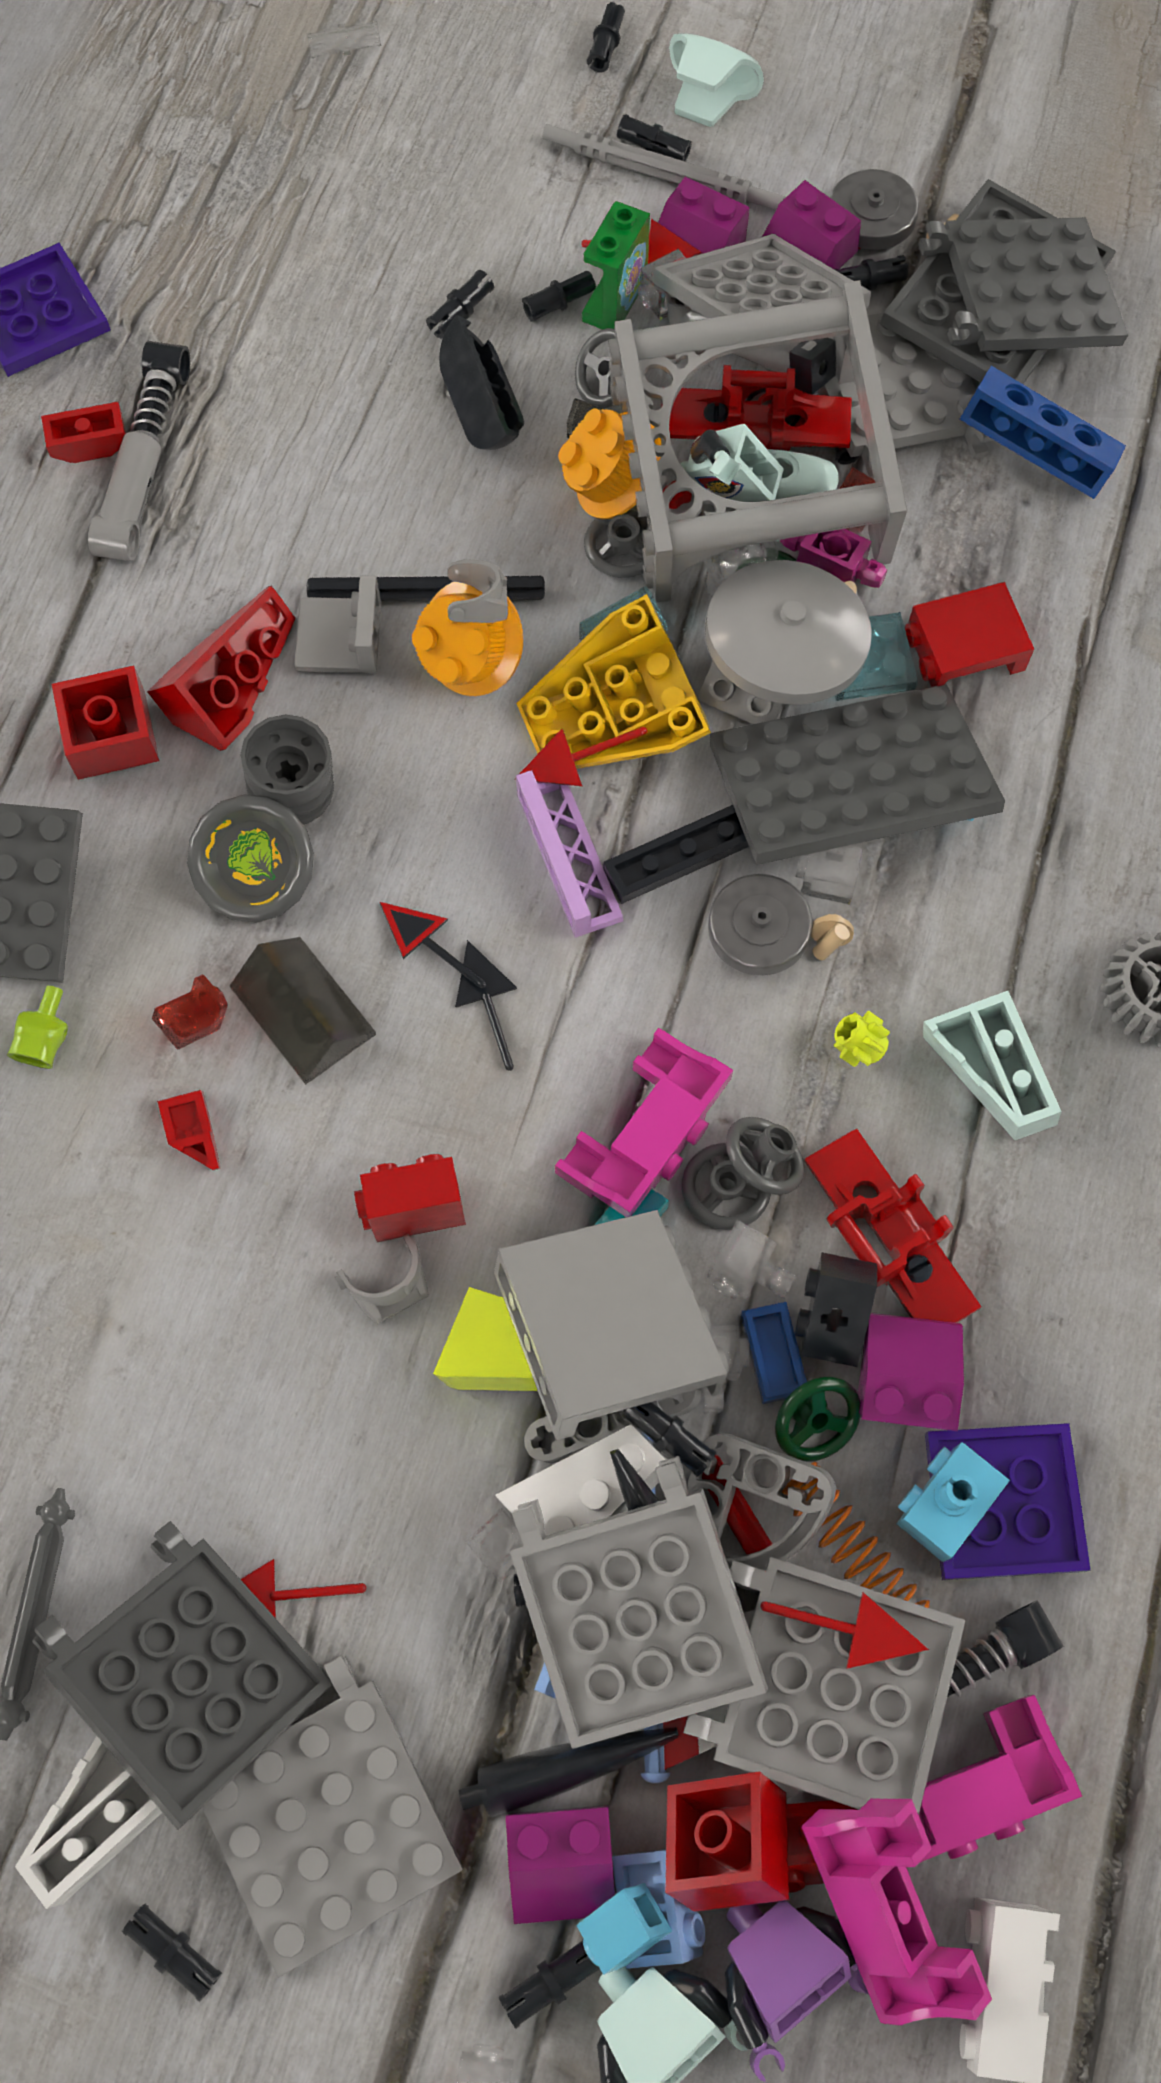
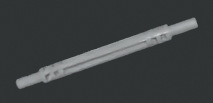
[542,124,785,210]

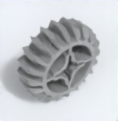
[1100,931,1161,1047]

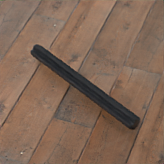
[306,576,545,601]

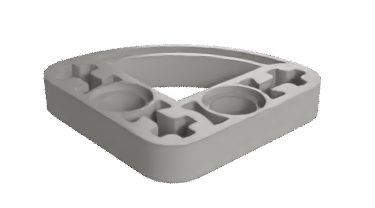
[687,1433,836,1571]

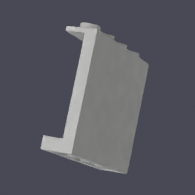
[494,1210,729,1440]

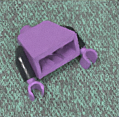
[725,1900,868,2082]

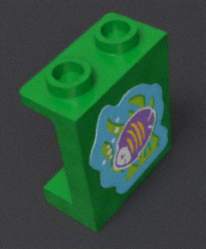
[582,201,650,329]

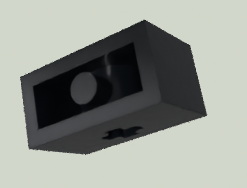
[795,1252,877,1367]

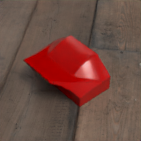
[41,401,126,463]

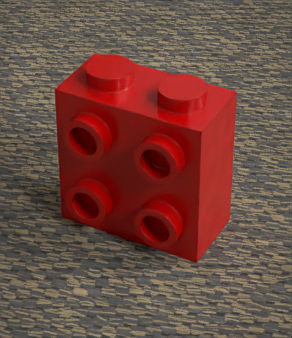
[354,1154,466,1242]

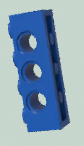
[959,366,1126,499]

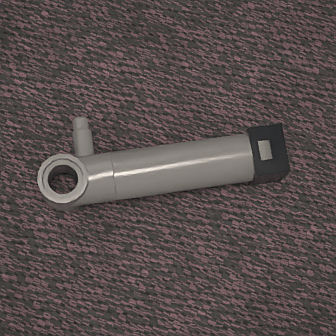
[667,295,836,395]

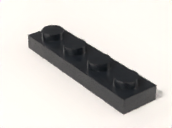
[603,805,749,904]

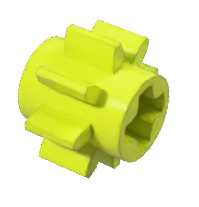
[834,1011,890,1067]

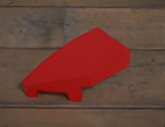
[157,1090,221,1171]

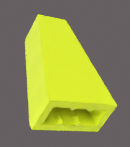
[433,1287,538,1391]

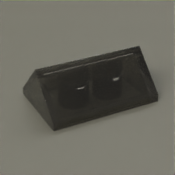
[229,937,376,1085]

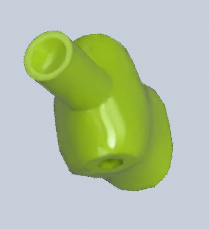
[7,985,68,1069]

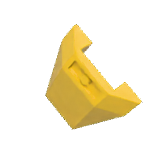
[516,594,711,769]

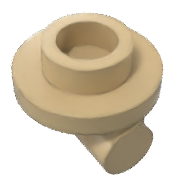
[811,914,854,960]

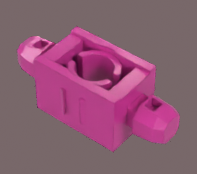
[780,529,887,588]

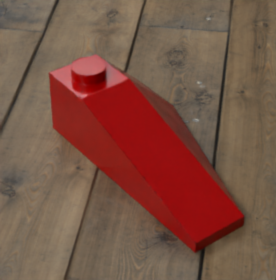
[147,585,296,751]

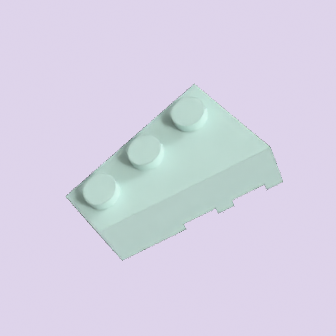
[923,991,1062,1140]

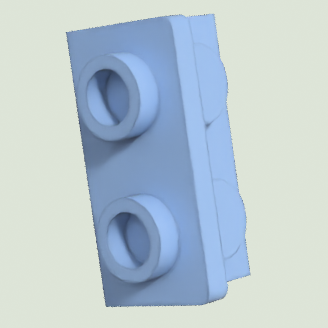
[612,1849,705,1969]

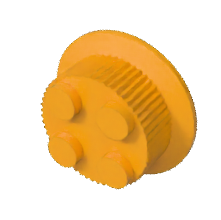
[558,408,662,520]
[412,582,523,696]

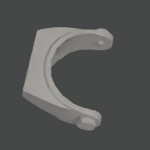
[447,559,508,623]
[335,1234,429,1324]

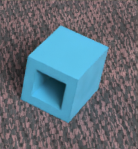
[576,1883,672,1975]

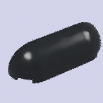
[439,315,524,450]

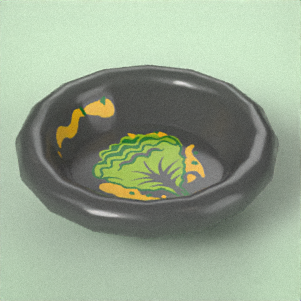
[187,794,314,923]

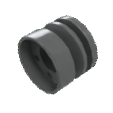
[240,714,334,825]

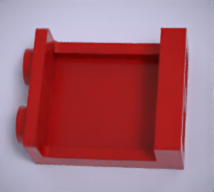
[905,582,1034,687]

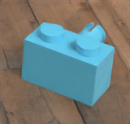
[896,1442,1010,1562]

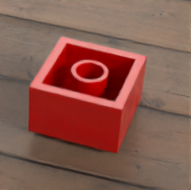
[51,665,160,780]
[665,1771,789,1912]

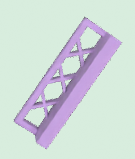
[516,770,623,938]

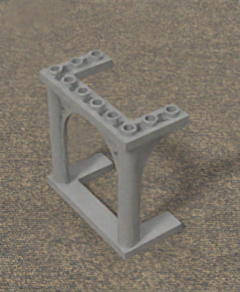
[608,280,908,603]

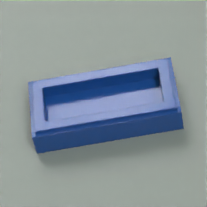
[740,1302,807,1404]

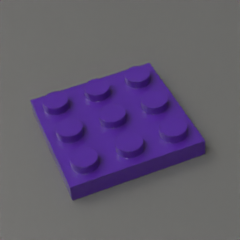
[0,242,111,377]
[925,1423,1091,1580]

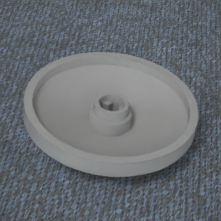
[705,560,872,705]

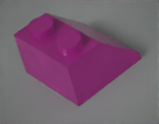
[658,176,750,255]
[762,180,861,269]
[858,1313,964,1431]
[505,1805,615,1924]

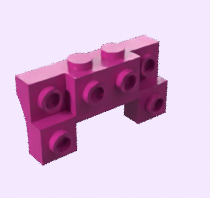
[555,1027,733,1217]
[906,1695,1083,1868]
[802,1798,992,2026]

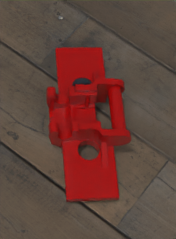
[661,365,852,450]
[804,1128,982,1323]

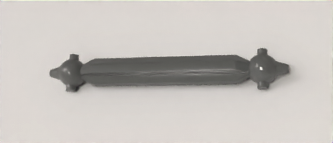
[0,1488,75,1741]

